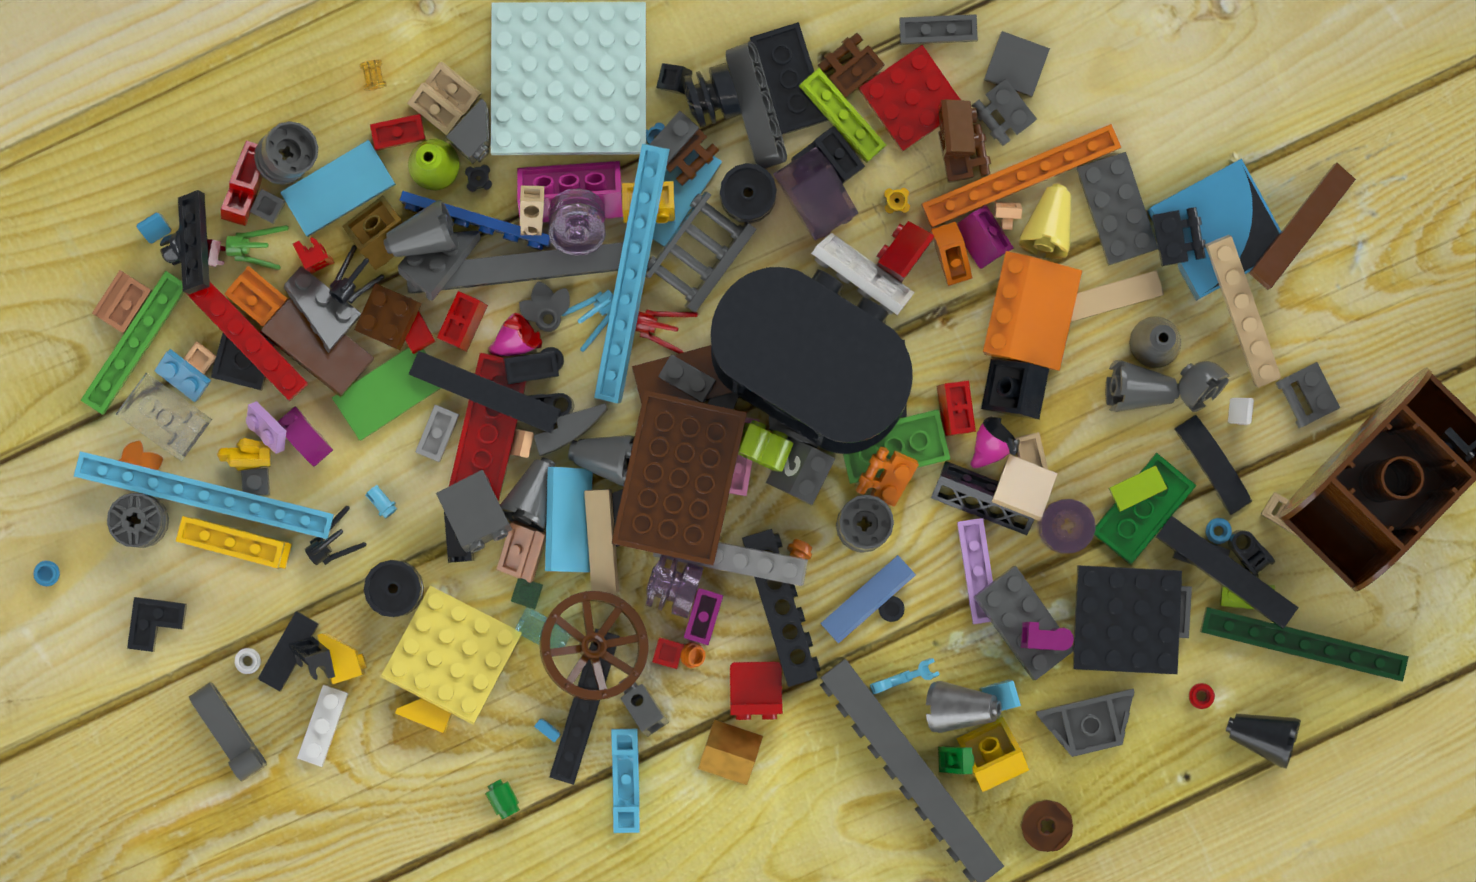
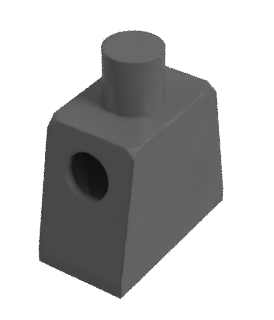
[619,679,669,737]

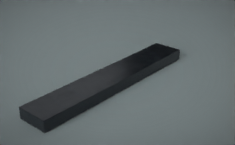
[409,351,561,434]
[1156,516,1299,629]
[549,628,620,785]

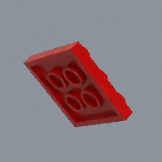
[859,45,961,152]

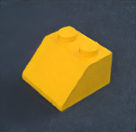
[956,717,1029,792]

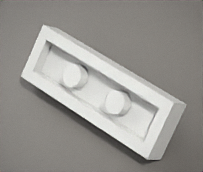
[297,684,349,767]

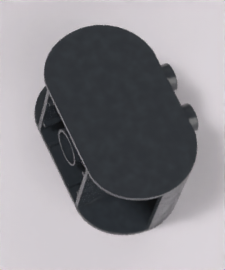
[711,267,913,454]

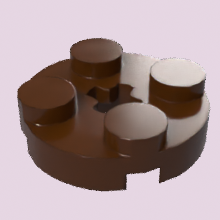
[1020,799,1073,852]

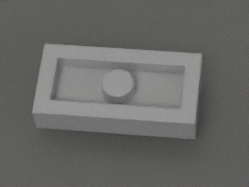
[415,405,459,462]

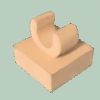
[994,201,1022,230]

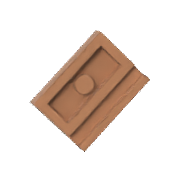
[92,270,152,334]
[496,520,546,583]

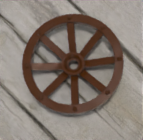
[540,591,649,701]

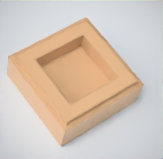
[183,342,216,375]
[510,429,534,458]

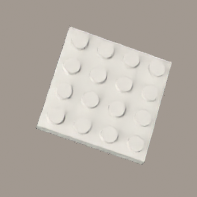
[811,233,915,315]

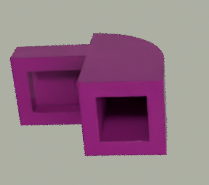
[277,406,333,467]

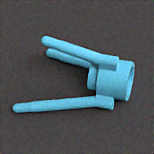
[561,290,613,352]

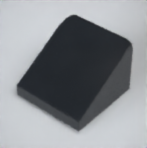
[656,63,692,95]

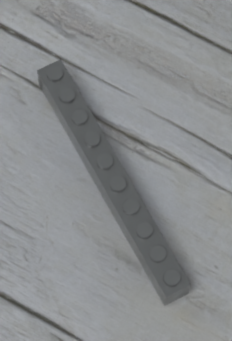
[820,658,1005,882]

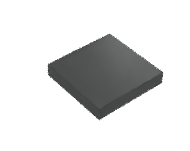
[984,31,1050,98]

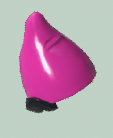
[970,416,1020,468]

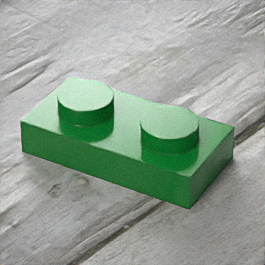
[938,746,974,774]

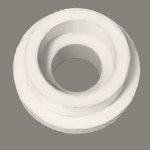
[235,648,261,674]

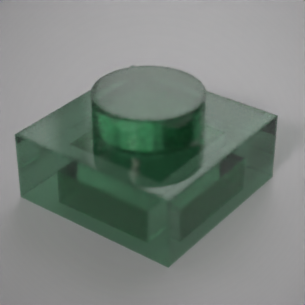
[511,578,543,609]

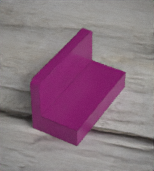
[957,205,1014,269]

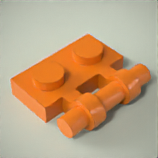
[856,447,919,507]

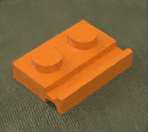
[224,266,289,327]

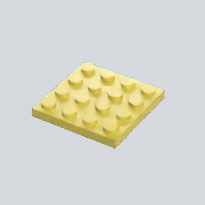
[381,586,522,725]

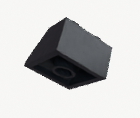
[981,359,1049,420]

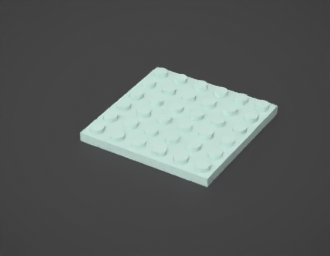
[491,2,646,155]

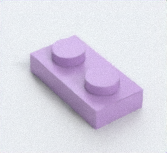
[246,401,286,454]

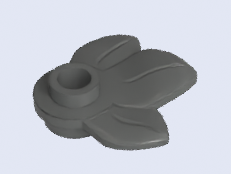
[519,281,570,332]

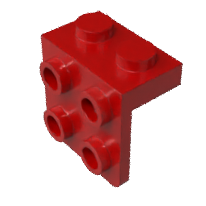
[730,661,783,720]

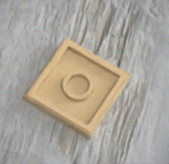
[992,454,1058,521]

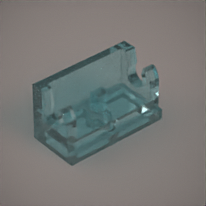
[515,607,571,649]

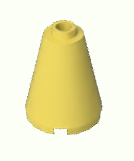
[1019,184,1071,259]

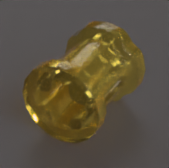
[359,60,387,90]

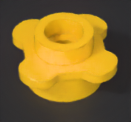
[884,188,910,214]

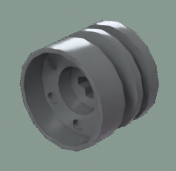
[254,121,319,185]
[107,493,169,548]
[836,495,894,553]

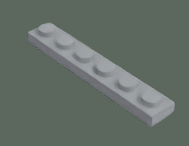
[653,542,808,586]

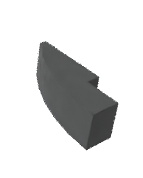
[534,403,608,456]

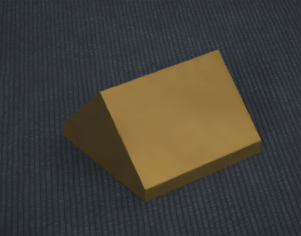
[698,719,763,785]

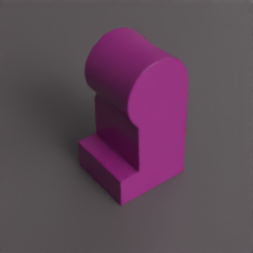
[1021,622,1074,651]

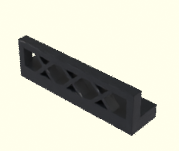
[931,461,1035,535]

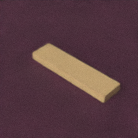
[1071,270,1164,322]
[584,489,619,593]

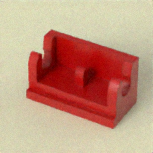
[293,237,335,274]
[437,291,488,352]
[937,380,976,437]

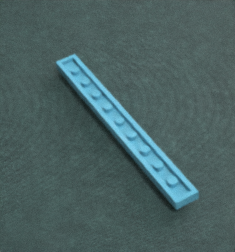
[594,144,670,404]
[74,451,334,539]

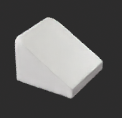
[1228,398,1254,425]

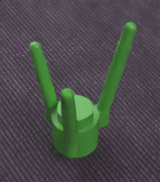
[226,225,289,270]

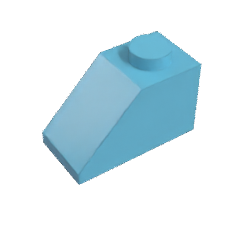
[979,679,1021,711]

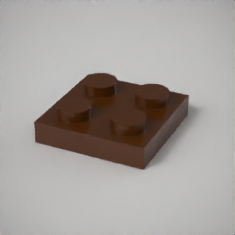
[354,283,421,351]

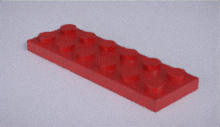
[449,353,527,502]

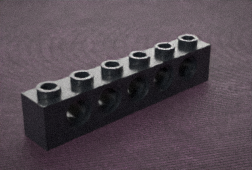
[742,529,821,687]

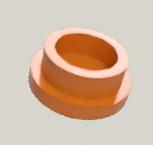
[787,539,812,560]
[680,642,706,668]

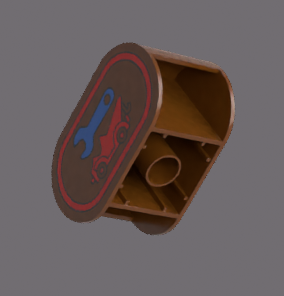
[1278,367,1476,592]

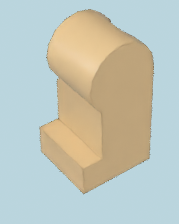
[520,186,544,236]

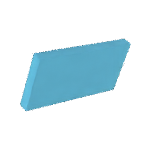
[280,140,396,237]
[622,151,722,246]
[545,467,593,572]

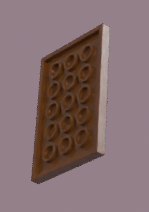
[611,390,747,566]

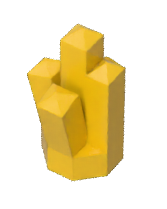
[217,438,270,471]

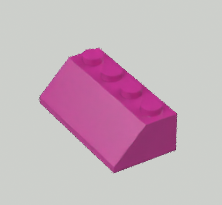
[517,161,623,222]

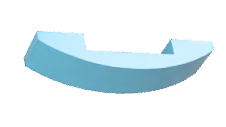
[611,728,640,833]

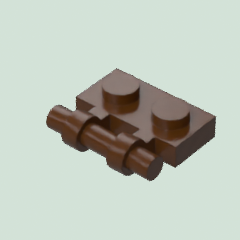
[817,33,885,98]
[938,124,991,183]
[666,129,719,186]

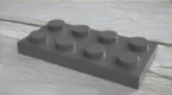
[1076,152,1158,266]
[973,566,1074,680]

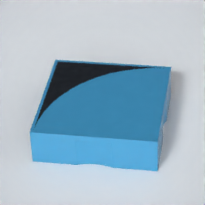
[1147,159,1281,301]

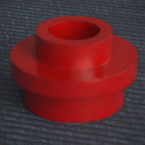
[1188,683,1215,709]

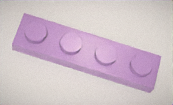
[957,518,993,624]

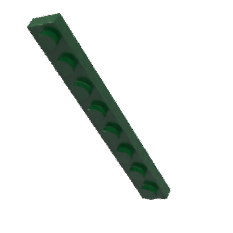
[1200,607,1409,682]

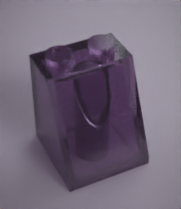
[773,147,859,241]

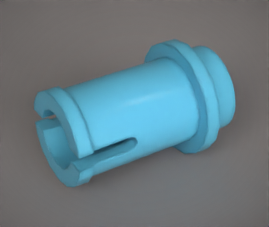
[365,485,397,519]

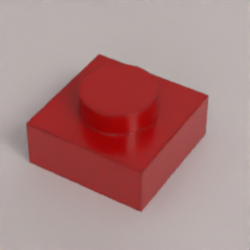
[652,637,684,669]

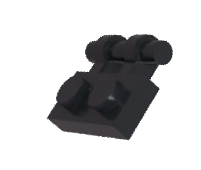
[1152,207,1206,267]

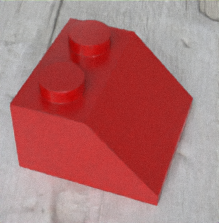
[876,221,935,283]

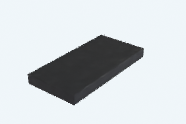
[750,22,829,135]

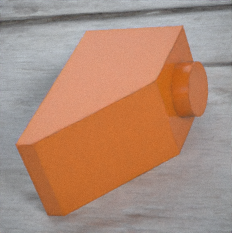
[931,222,973,286]

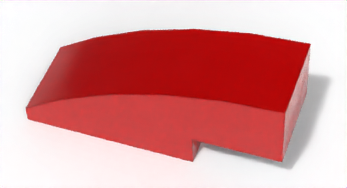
[221,140,263,226]

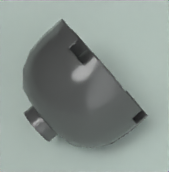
[1178,361,1230,412]

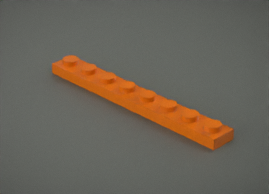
[921,124,1121,228]

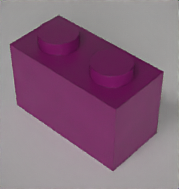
[684,588,724,645]

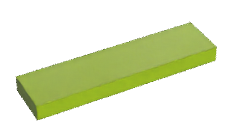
[799,68,886,163]

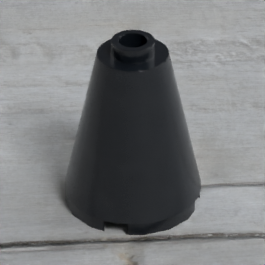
[1226,714,1301,769]

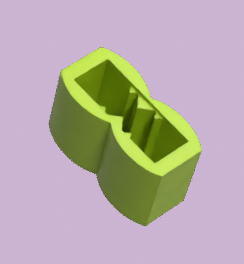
[738,420,794,472]

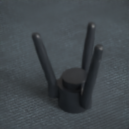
[329,245,385,305]
[305,506,367,565]

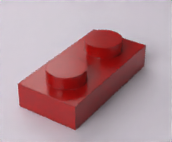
[370,114,426,151]

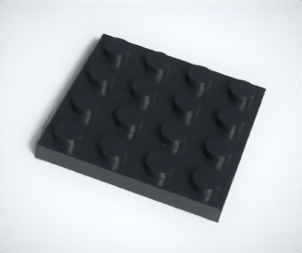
[1073,565,1182,675]

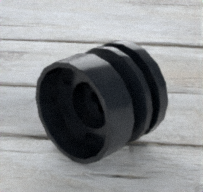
[684,63,742,128]

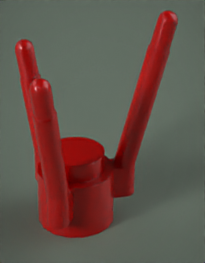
[635,309,698,354]

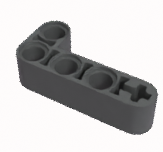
[189,682,267,781]

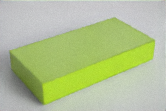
[1108,466,1167,511]

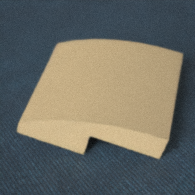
[407,62,482,135]

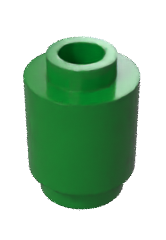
[485,779,520,820]

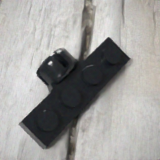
[160,190,210,294]

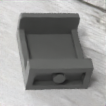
[436,470,513,553]

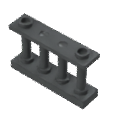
[645,192,757,312]

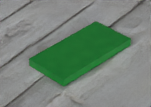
[1091,453,1197,565]

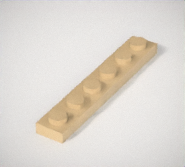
[1205,235,1281,388]

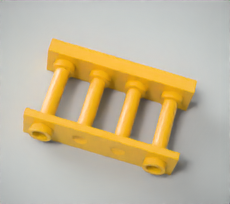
[176,516,292,569]

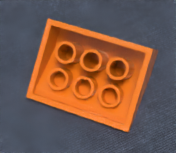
[983,251,1082,371]

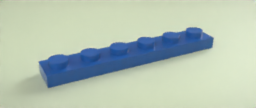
[400,191,552,250]

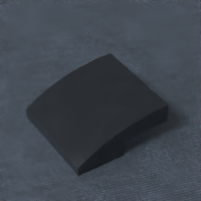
[791,126,865,200]

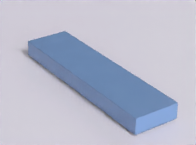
[820,555,916,644]

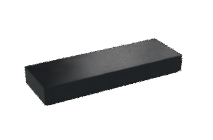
[258,611,319,692]

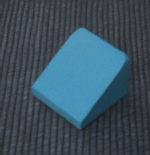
[136,212,171,244]

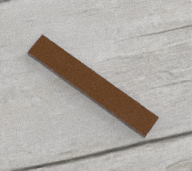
[1249,163,1356,290]

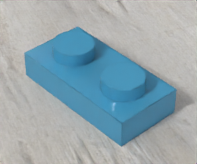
[154,349,211,402]

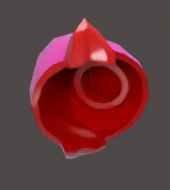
[488,313,542,356]

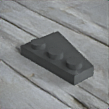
[284,266,361,353]

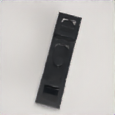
[1174,415,1252,515]

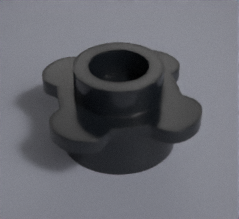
[465,165,492,192]

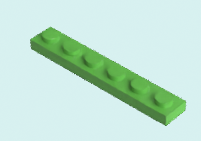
[80,271,184,415]

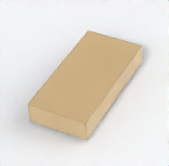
[1015,432,1048,469]

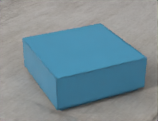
[534,718,561,742]

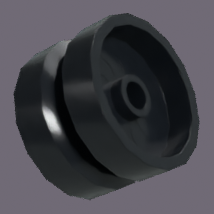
[720,163,777,224]
[364,560,424,617]

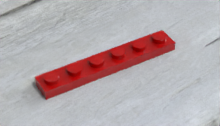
[182,282,308,402]

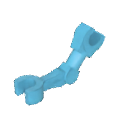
[869,658,940,694]

